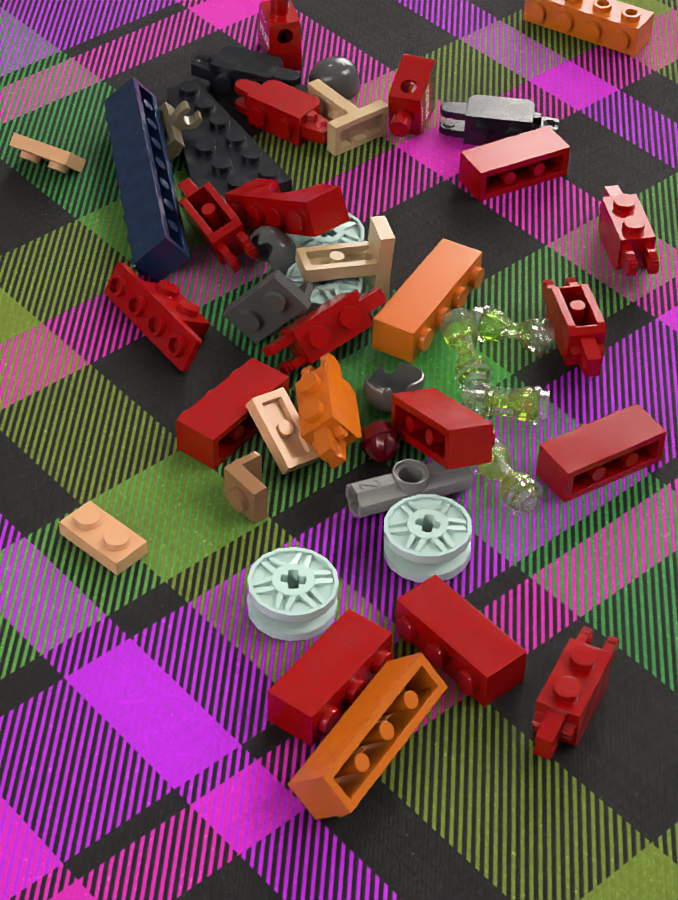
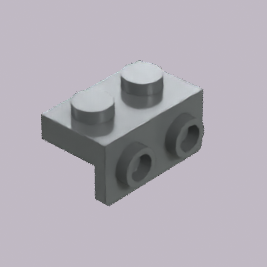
[223,269,314,344]

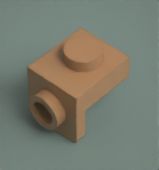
[224,451,268,524]

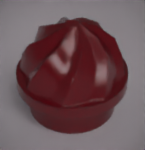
[361,421,400,462]

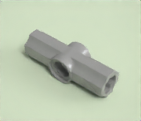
[345,459,473,518]

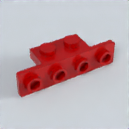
[104,262,210,372]

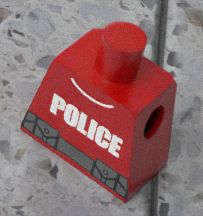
[258,0,302,71]
[388,54,436,137]

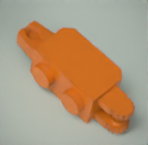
[295,353,362,469]

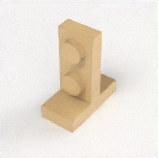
[308,79,388,156]
[295,216,395,297]

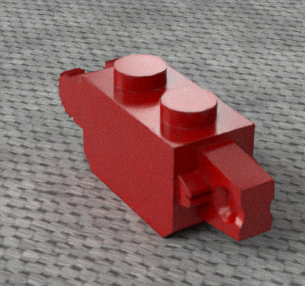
[234,79,330,146]
[177,177,260,274]
[598,185,660,276]
[542,277,606,377]
[262,288,387,375]
[532,626,620,760]

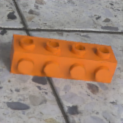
[523,0,654,56]
[372,238,485,363]
[288,652,448,820]

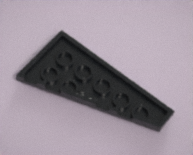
[167,80,292,203]

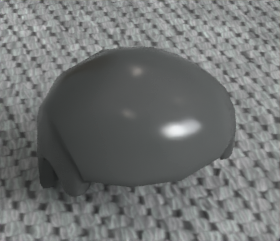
[308,56,361,99]
[250,225,296,276]
[363,363,425,414]

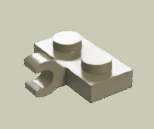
[158,101,203,160]

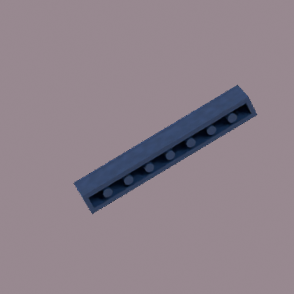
[104,76,190,283]

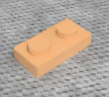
[9,133,86,174]
[245,387,320,475]
[59,501,148,575]

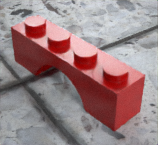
[224,178,350,237]

